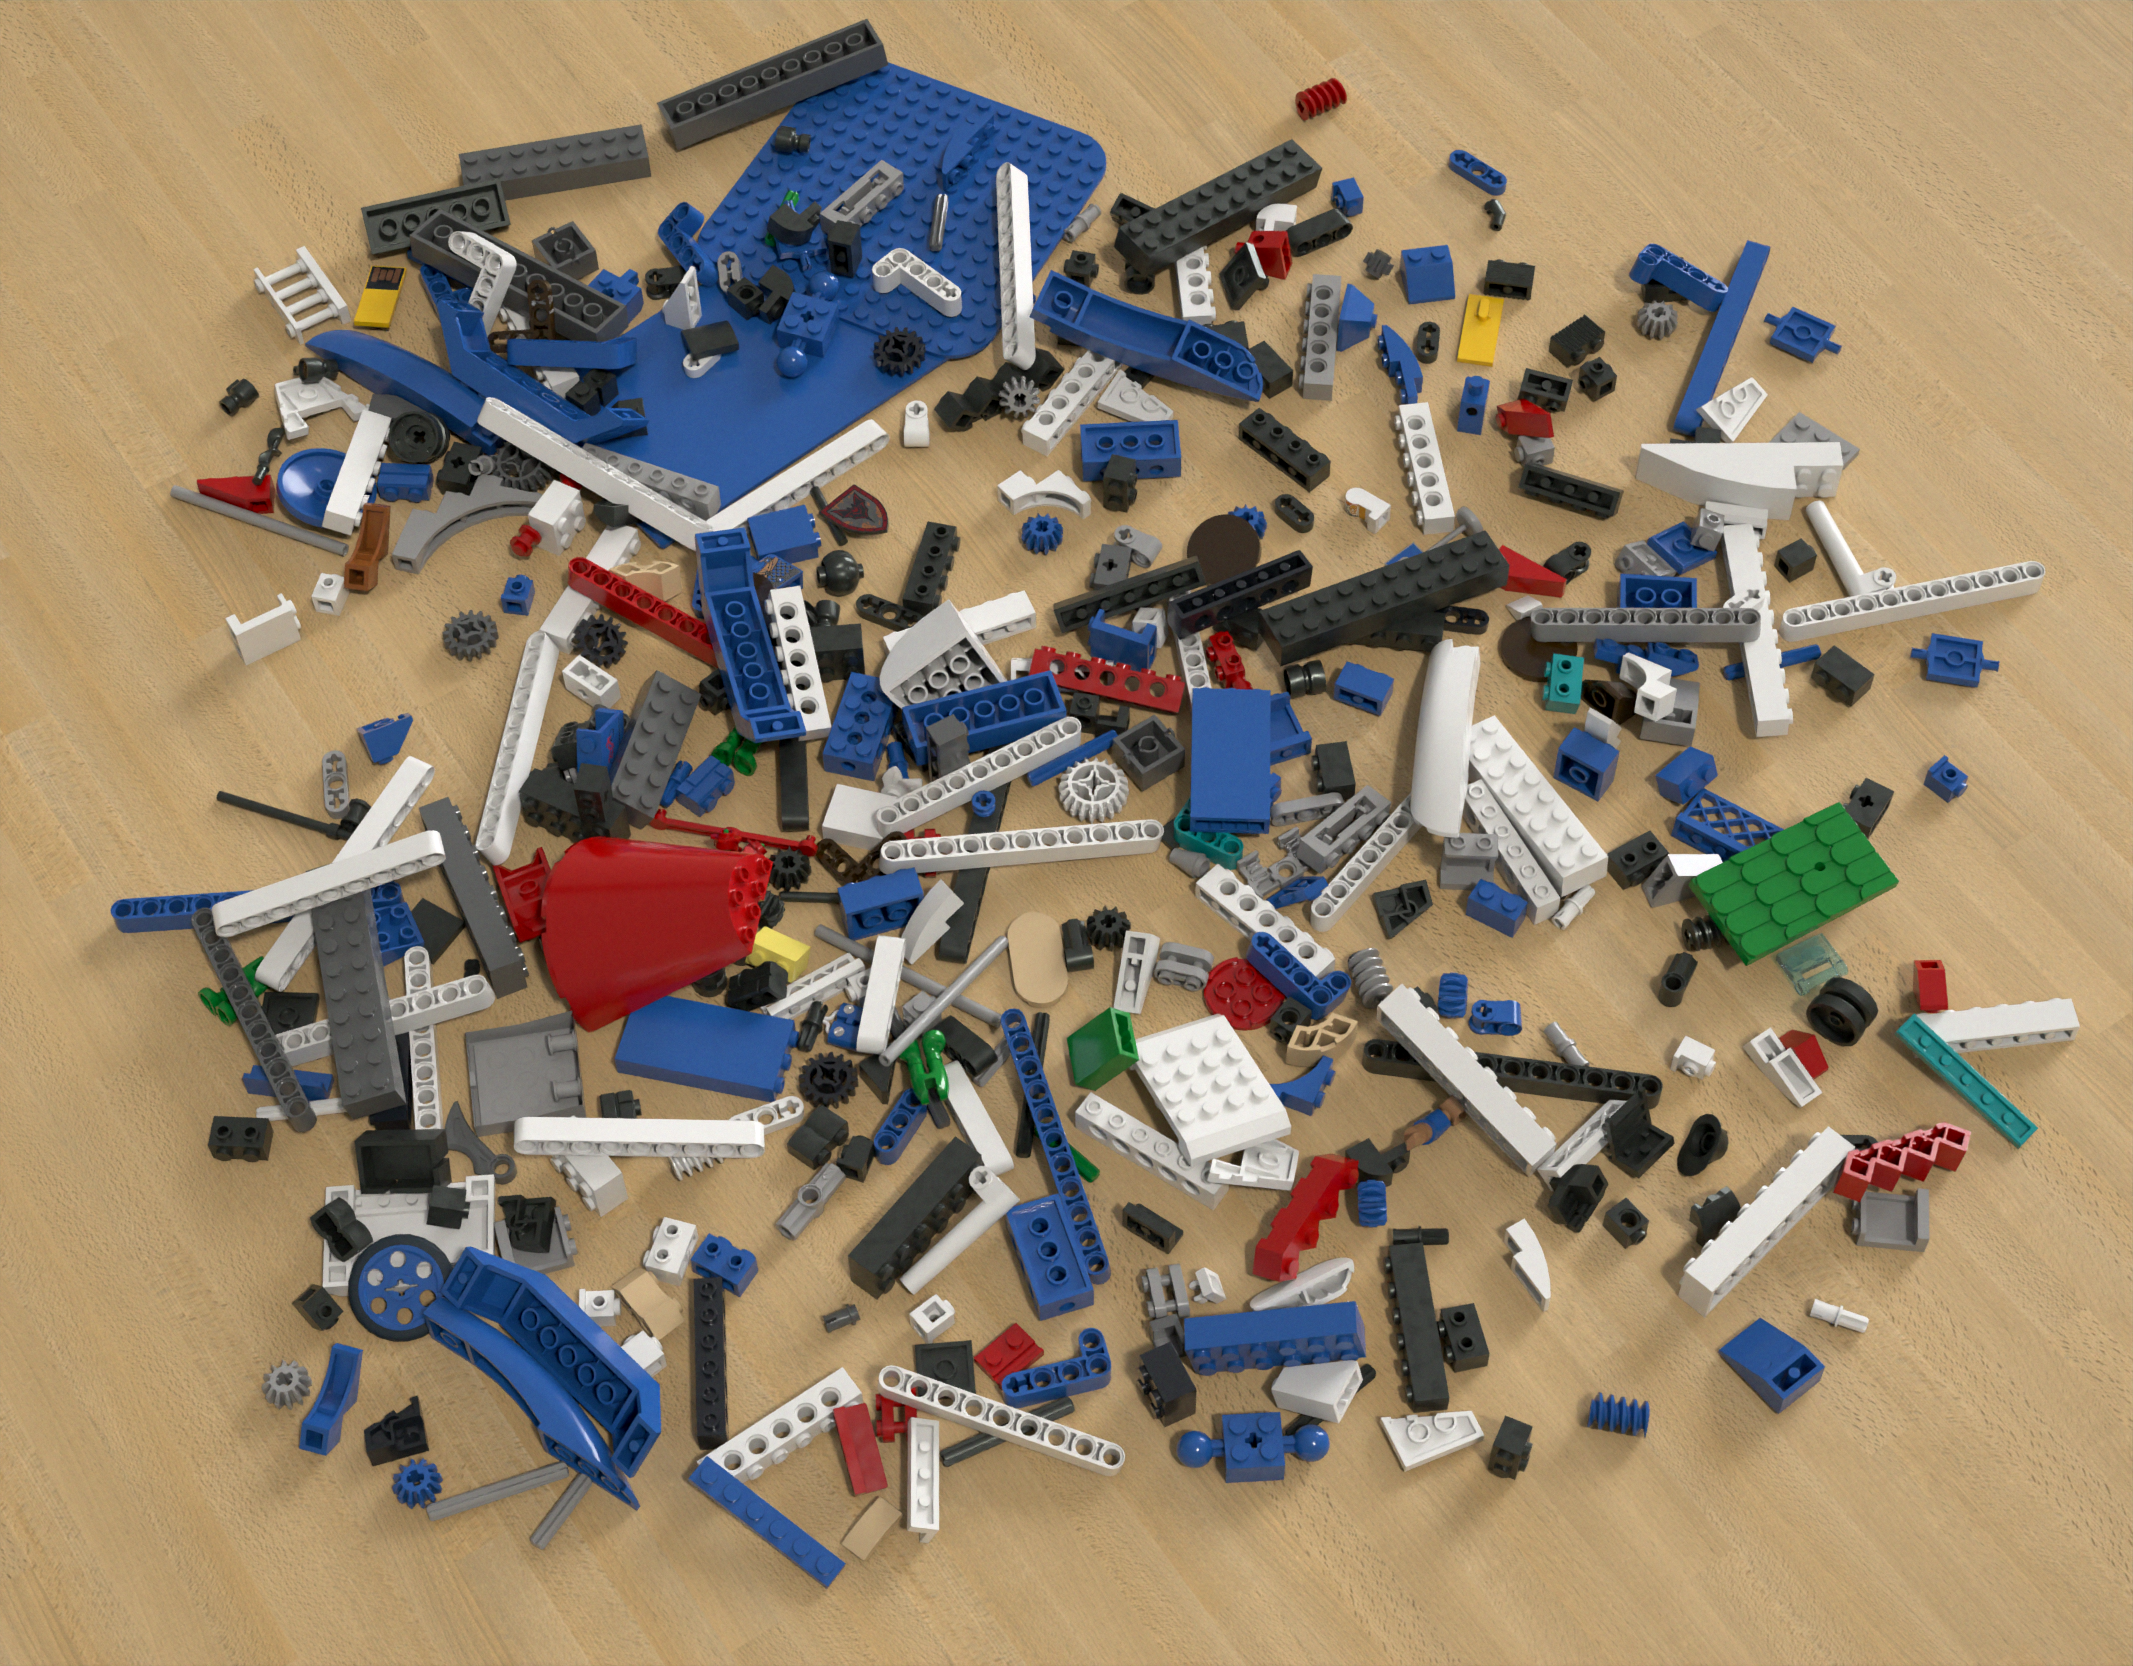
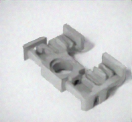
[1237,827,1312,900]

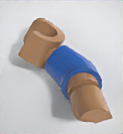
[1404,1095,1469,1150]

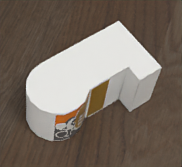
[1345,488,1391,534]

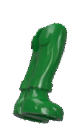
[711,726,763,776]
[198,956,271,1026]
[899,1030,949,1105]

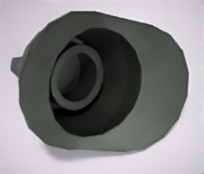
[1677,1114,1729,1177]

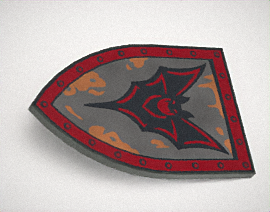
[819,484,889,535]

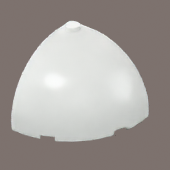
[880,599,1008,709]

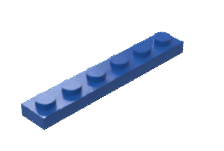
[688,1456,846,1589]

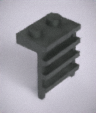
[1602,1086,1675,1179]

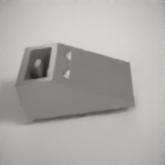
[1640,678,1700,746]

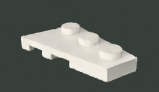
[1098,369,1174,422]
[1696,377,1768,443]
[1380,1411,1484,1472]

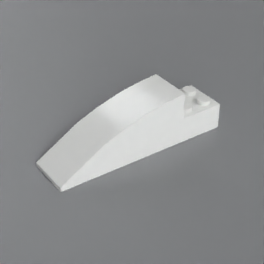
[1636,442,1843,520]

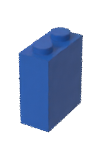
[747,505,822,564]

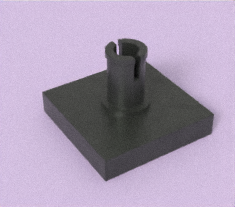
[1219,242,1269,310]

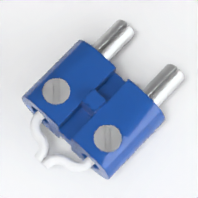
[823,1002,863,1052]

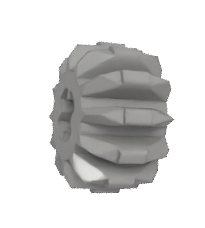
[1637,300,1678,340]
[999,376,1040,418]
[262,1360,312,1410]

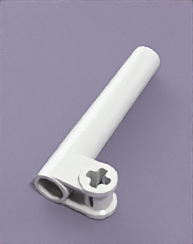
[1806,500,1896,597]
[899,1166,1020,1295]

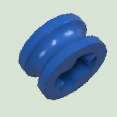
[972,790,996,817]

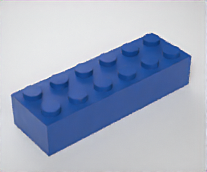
[902,670,1067,766]
[1184,1301,1366,1376]

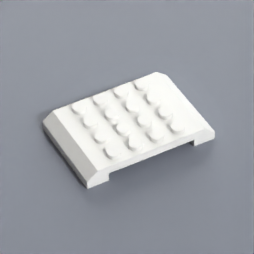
[1129,1014,1291,1167]
[323,1174,495,1296]

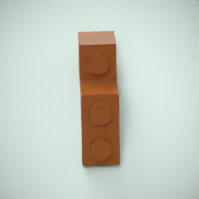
[344,503,391,591]

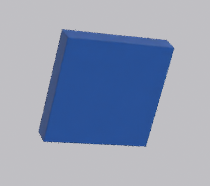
[1647,521,1717,575]

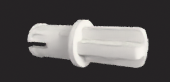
[1552,885,1595,930]
[1810,1299,1869,1333]

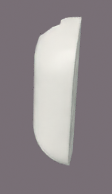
[1250,1258,1354,1311]

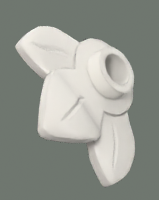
[881,766,923,799]

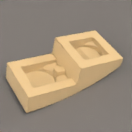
[841,1497,904,1562]

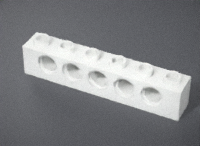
[1174,245,1216,325]
[1021,349,1123,457]
[1394,402,1455,535]
[765,586,831,741]
[1462,779,1560,925]
[1195,864,1335,981]
[1075,1092,1229,1211]
[697,1367,863,1483]

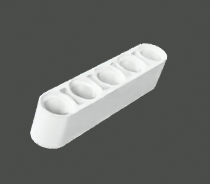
[857,935,906,1055]
[944,1060,1014,1176]

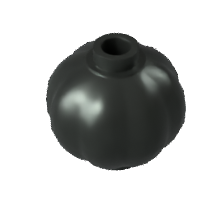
[816,550,864,597]

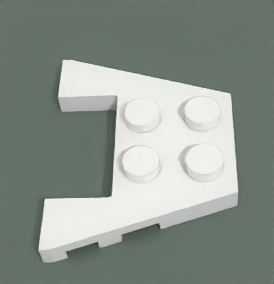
[274,376,370,440]
[1207,1139,1299,1191]

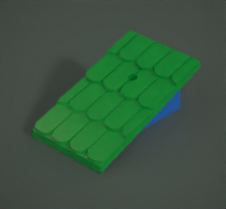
[1688,802,1899,966]

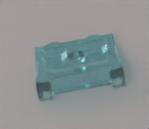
[1776,933,1848,996]

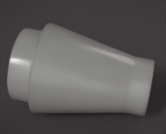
[1169,848,1210,878]

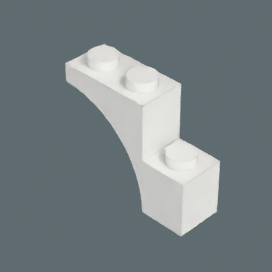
[997,470,1091,519]
[1619,653,1677,721]

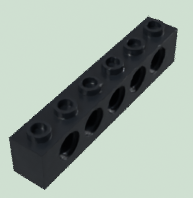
[1167,550,1313,639]
[694,1277,729,1450]

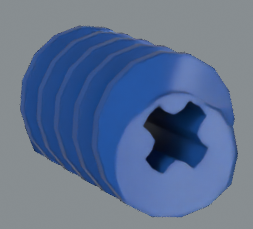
[1587,1392,1650,1438]

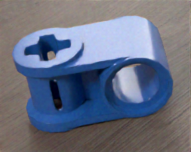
[1468,1000,1522,1036]

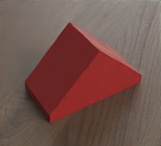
[1778,1029,1829,1080]

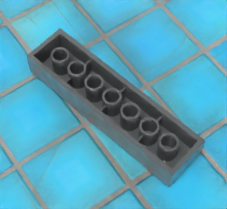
[459,124,651,201]
[419,797,529,999]

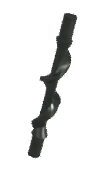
[252,422,286,485]

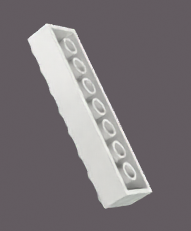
[1468,715,1608,897]
[1376,984,1556,1177]
[1678,1126,1855,1318]

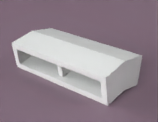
[1705,501,1768,539]

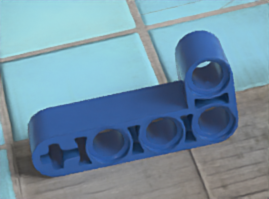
[658,202,719,287]
[1629,243,1728,312]
[1246,932,1351,1020]
[1002,1328,1111,1409]

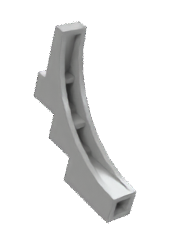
[392,474,542,574]

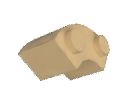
[608,561,682,601]
[1286,1012,1358,1067]
[611,1267,685,1340]

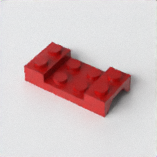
[492,847,551,943]

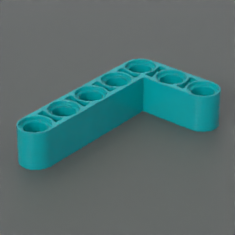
[1173,797,1244,870]

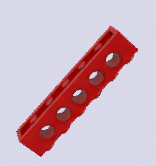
[1029,646,1185,714]

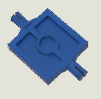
[770,200,827,271]
[1764,307,1842,363]
[1910,633,2000,688]

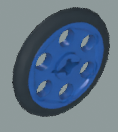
[348,1234,453,1342]

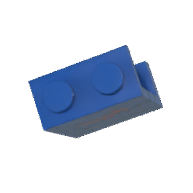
[576,708,624,773]

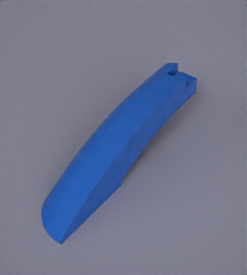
[1029,270,1263,402]
[305,330,507,456]
[423,1297,640,1511]

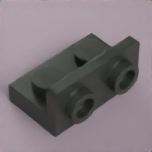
[1122,1202,1183,1254]

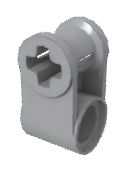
[1114,525,1162,568]

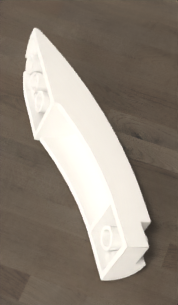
[1410,639,1481,838]

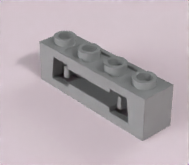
[820,160,904,234]
[1297,785,1392,874]

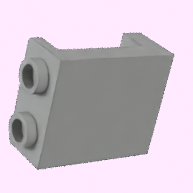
[1440,833,1498,890]
[1851,1188,1929,1252]
[494,1206,578,1274]

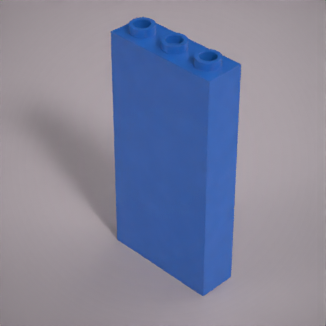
[1190,687,1271,834]
[615,996,799,1103]

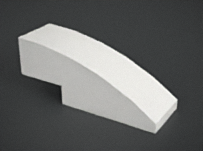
[1585,708,1622,749]
[901,879,964,965]
[1743,1027,1822,1108]
[1504,1218,1551,1312]

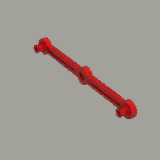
[649,808,818,857]

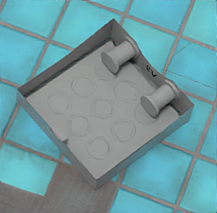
[465,1011,587,1137]

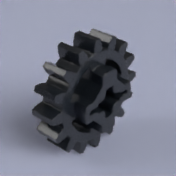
[873,327,926,376]
[571,614,628,669]
[799,1052,859,1109]

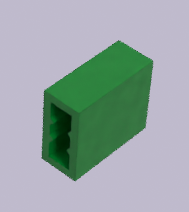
[1067,1007,1139,1091]

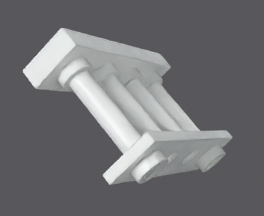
[253,246,351,345]

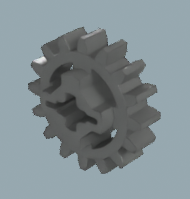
[442,610,499,661]

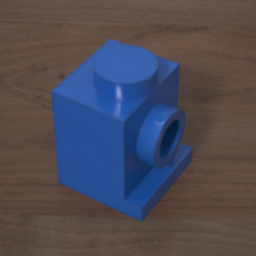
[1331,177,1364,217]
[501,575,535,616]
[1923,755,1968,803]

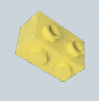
[745,926,811,983]

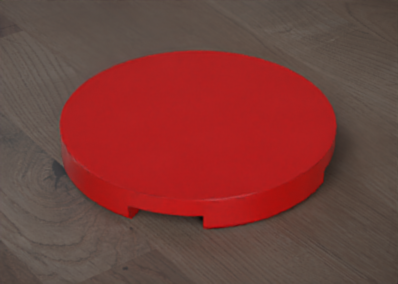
[1204,957,1285,1031]

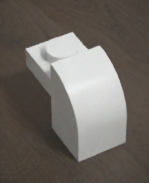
[1256,204,1297,231]

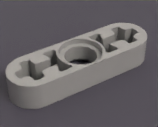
[322,750,350,819]
[1270,793,1344,826]

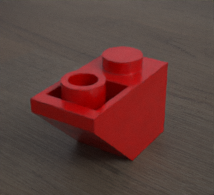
[1913,960,1948,1013]

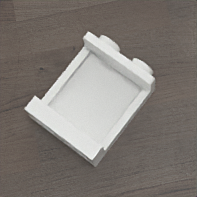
[225,593,301,666]

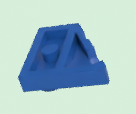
[1266,876,1329,909]

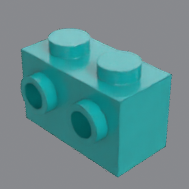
[1542,654,1584,714]

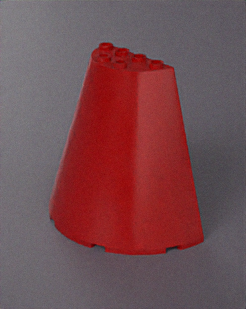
[541,836,773,1033]

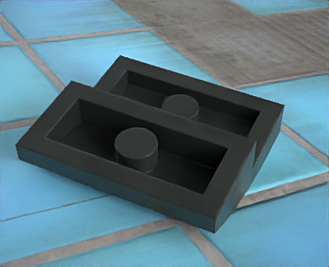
[681,320,739,361]

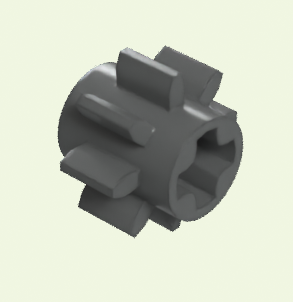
[1363,249,1394,278]

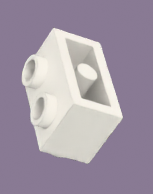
[643,1217,698,1286]

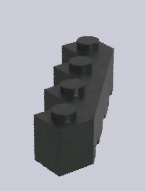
[934,347,1065,432]

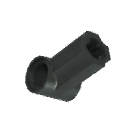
[1062,918,1094,972]
[1658,952,1698,1007]

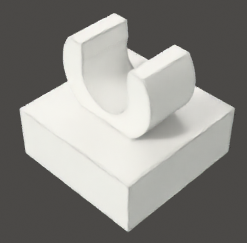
[1189,1267,1226,1304]

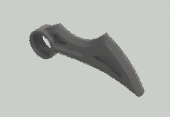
[445,1101,517,1185]

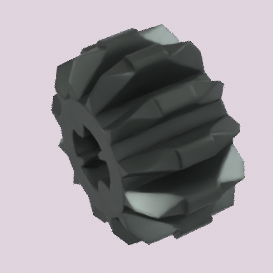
[769,846,812,891]
[758,890,785,929]
[1086,906,1131,952]

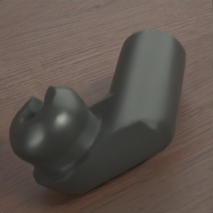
[1484,199,1506,231]

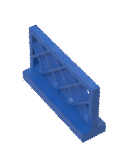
[1671,788,1784,862]

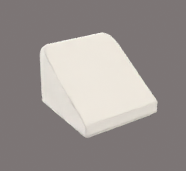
[1506,595,1543,620]

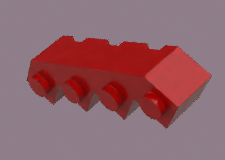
[1833,1122,1971,1202]
[1252,1154,1359,1282]

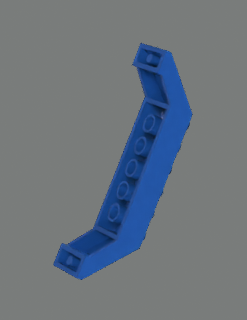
[437,300,649,448]
[695,527,806,743]
[440,1246,661,1478]

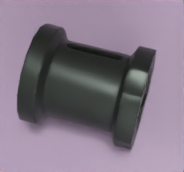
[340,798,371,832]

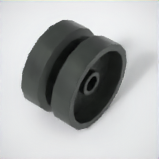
[1806,977,1878,1046]

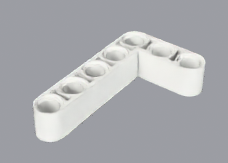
[448,231,517,337]

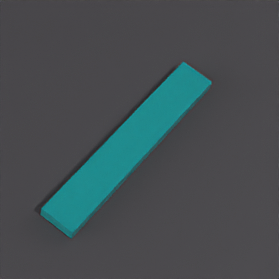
[1894,1013,2038,1149]

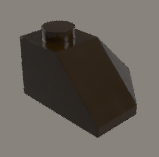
[1581,680,1637,726]

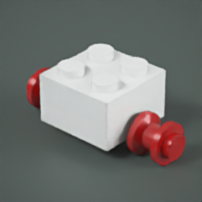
[510,473,586,557]

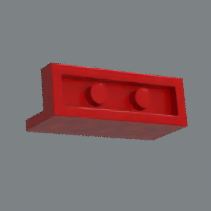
[832,1403,888,1497]

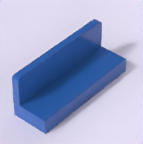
[242,1065,334,1101]

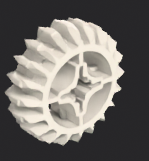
[1059,757,1129,824]

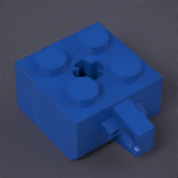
[588,269,644,324]

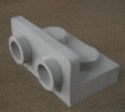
[1615,540,1677,577]

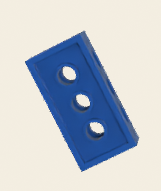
[1080,420,1181,481]
[823,672,899,781]
[1005,1194,1094,1321]

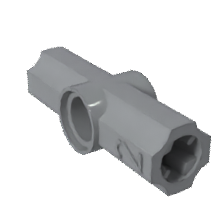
[776,1163,846,1240]

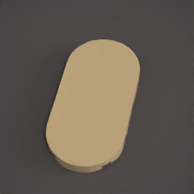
[1007,912,1068,1008]

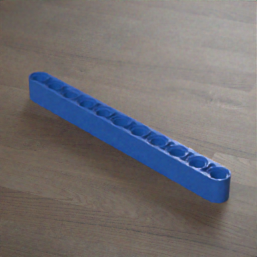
[1673,240,1771,437]
[111,881,405,933]
[1001,1008,1111,1285]

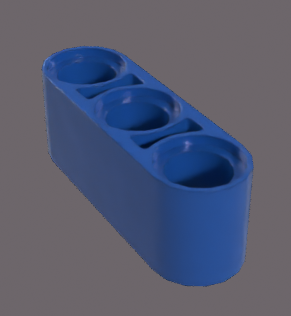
[874,1088,927,1165]

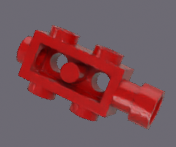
[1205,631,1253,690]

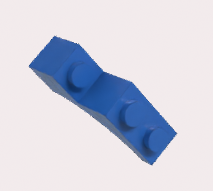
[1269,1055,1336,1116]
[299,1343,363,1456]

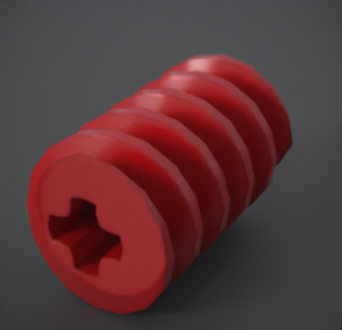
[1295,78,1347,121]

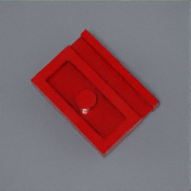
[974,1323,1044,1390]

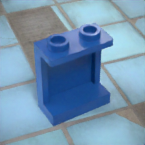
[1088,609,1157,672]
[1270,692,1312,766]

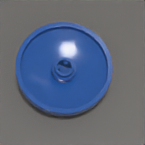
[276,448,377,528]

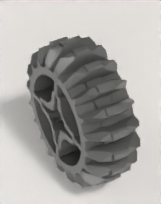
[492,441,557,492]

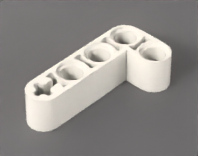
[872,248,962,317]

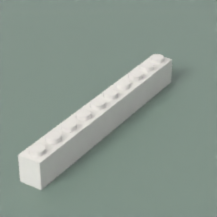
[1721,524,1793,737]

